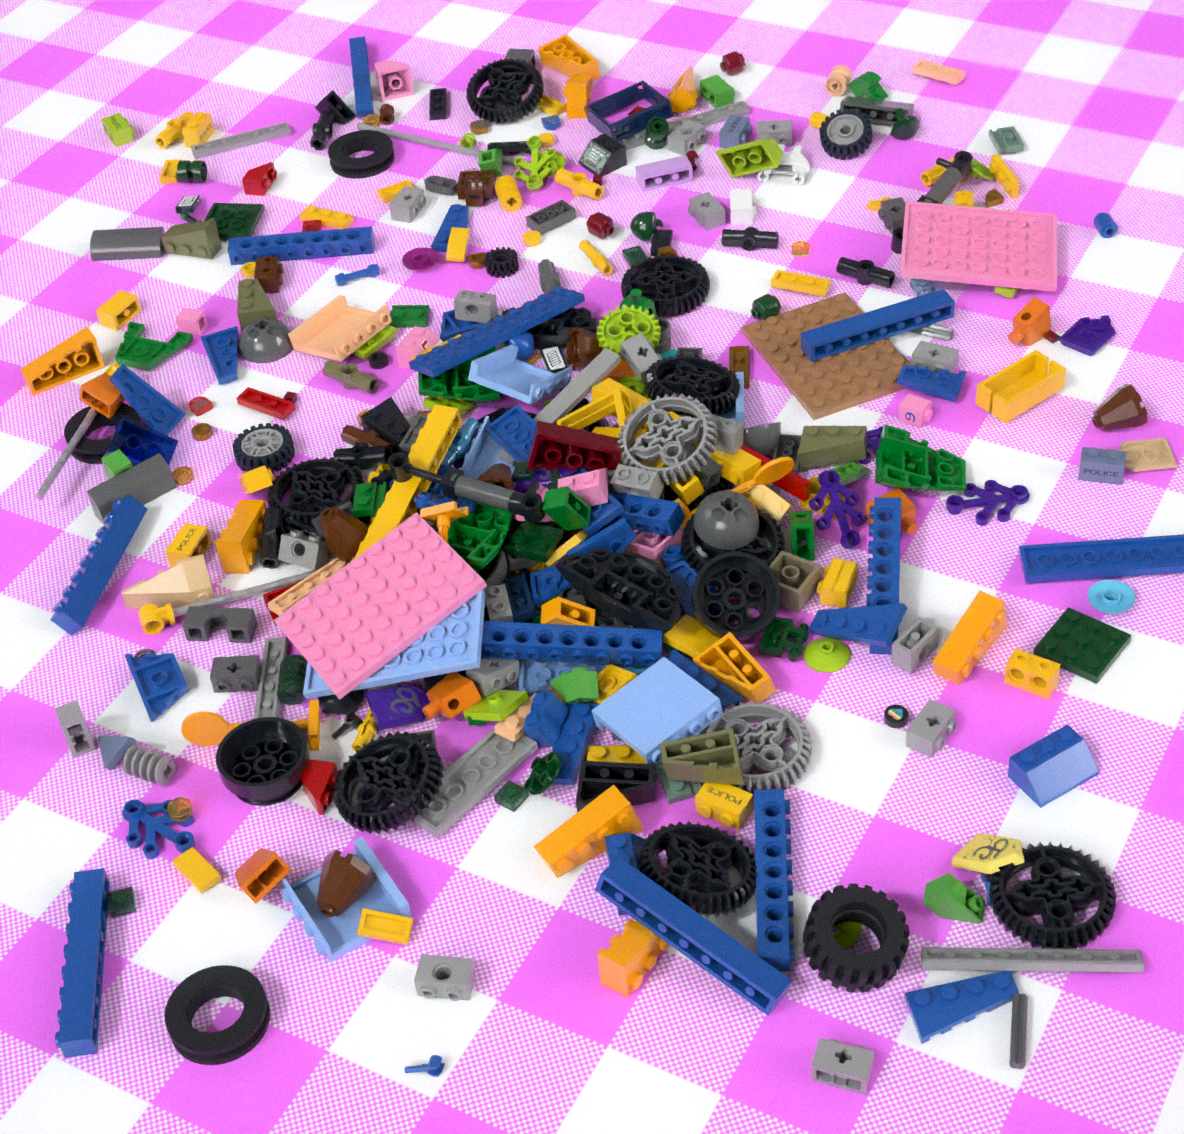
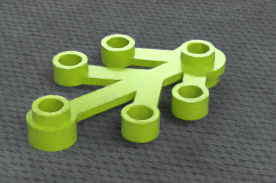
[513,135,558,191]

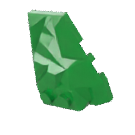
[418,346,501,403]
[875,424,966,491]
[436,502,515,573]

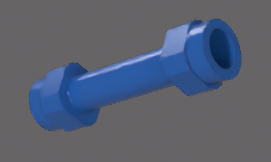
[335,264,380,286]

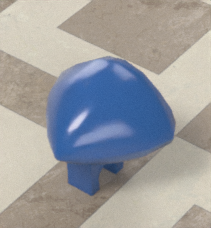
[503,331,535,361]

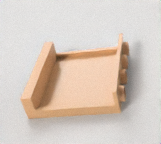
[288,295,392,362]

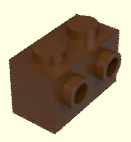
[254,256,284,294]

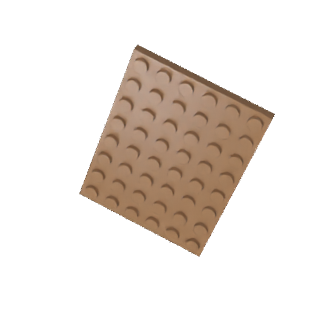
[742,293,912,420]

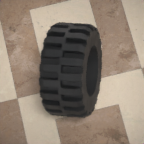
[803,883,910,993]

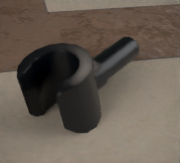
[331,712,363,739]

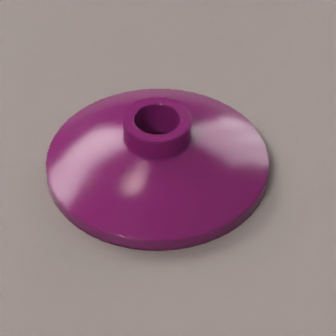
[402,247,439,271]

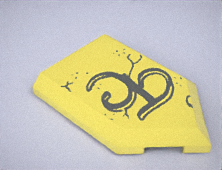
[952,833,1025,874]

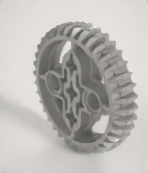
[617,393,718,486]
[700,700,812,794]

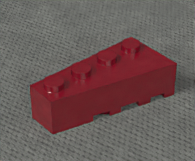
[527,421,622,470]

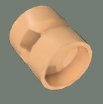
[825,65,852,96]

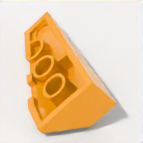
[667,66,698,112]

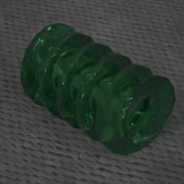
[277,654,307,705]

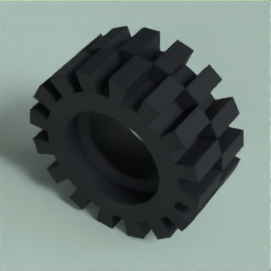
[485,247,519,278]

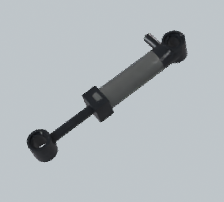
[891,151,973,254]
[388,452,545,523]

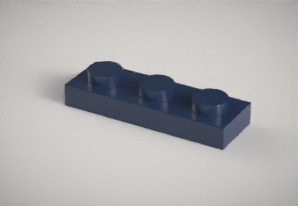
[504,573,537,623]

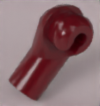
[686,150,698,172]

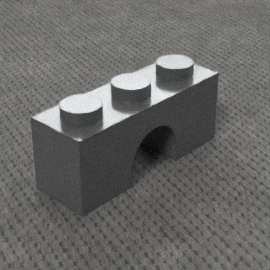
[182,606,258,643]

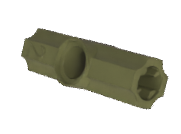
[322,360,379,394]

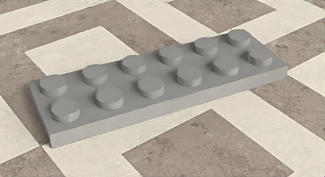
[411,728,538,839]

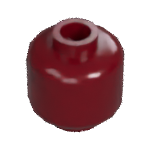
[720,51,745,76]
[586,212,614,239]

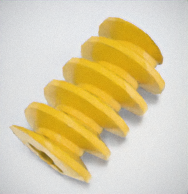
[494,175,523,212]

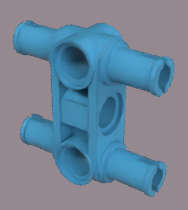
[441,417,480,467]

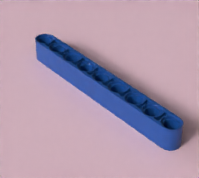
[349,36,374,118]

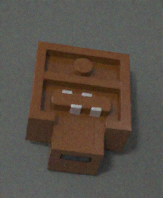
[457,170,496,206]

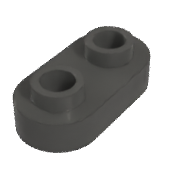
[424,176,457,196]

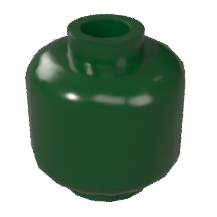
[751,294,781,321]

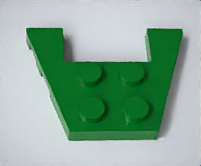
[115,322,194,371]

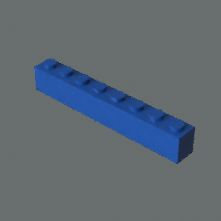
[801,289,955,362]
[50,494,148,636]
[595,857,792,1016]
[55,868,110,1058]

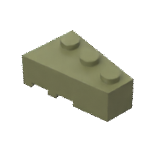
[161,218,222,259]
[237,279,277,332]
[798,425,869,473]
[660,728,744,785]

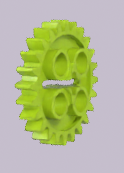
[597,305,661,362]

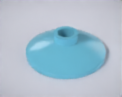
[1088,580,1135,614]

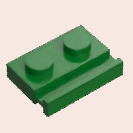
[389,305,430,328]
[352,482,388,518]

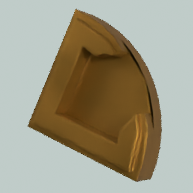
[985,189,1004,208]

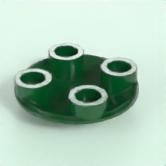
[524,751,562,795]

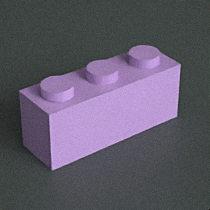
[635,155,693,192]

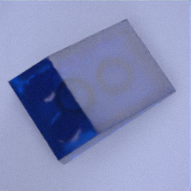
[103,416,178,467]

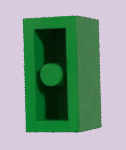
[542,486,591,531]

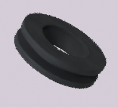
[328,130,395,179]
[64,403,144,464]
[164,965,270,1065]

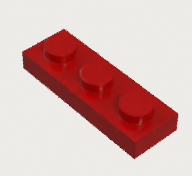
[236,387,296,420]

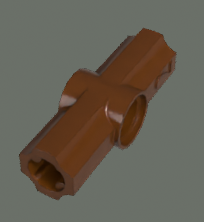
[341,425,396,454]

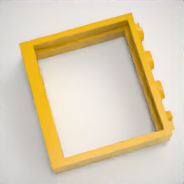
[557,388,642,465]

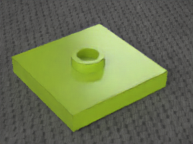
[463,690,529,722]

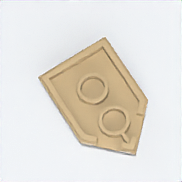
[1118,438,1178,472]

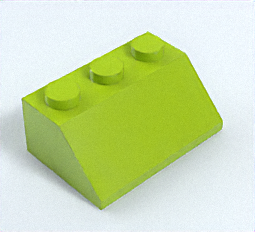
[716,139,783,178]

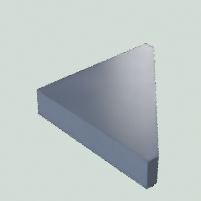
[98,736,136,770]

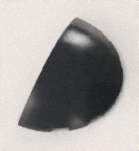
[487,307,597,350]
[556,548,681,630]

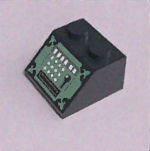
[579,133,627,177]

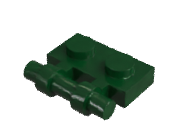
[759,616,809,662]

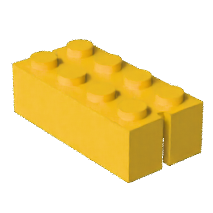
[976,350,1066,423]

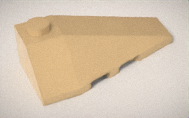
[121,554,215,610]

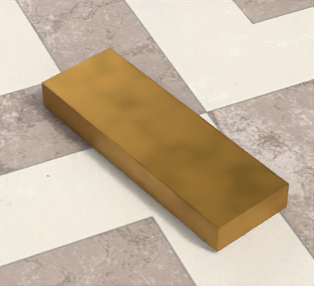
[729,346,750,389]

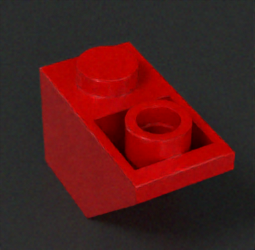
[242,162,277,196]
[300,759,339,815]

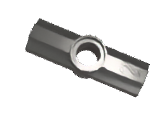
[538,259,561,294]

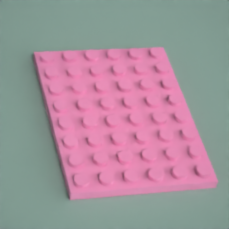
[899,201,1057,292]
[274,512,487,700]

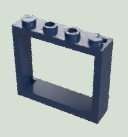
[584,81,673,141]

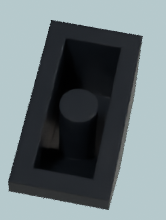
[315,90,355,125]

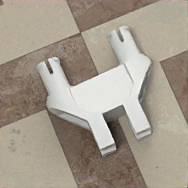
[757,144,810,184]

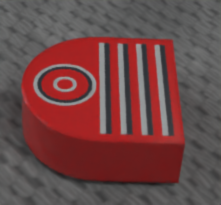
[189,396,213,417]

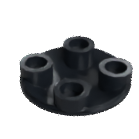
[318,689,364,715]

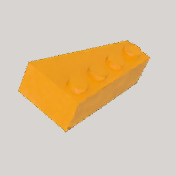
[538,34,601,82]
[20,326,105,396]
[215,500,266,574]
[933,591,1007,685]
[534,785,644,878]
[597,919,669,997]

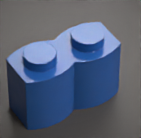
[523,690,568,747]

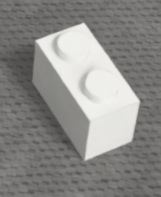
[730,189,756,225]

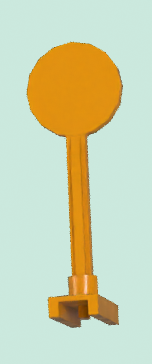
[673,457,795,544]
[420,501,469,542]
[181,700,321,751]

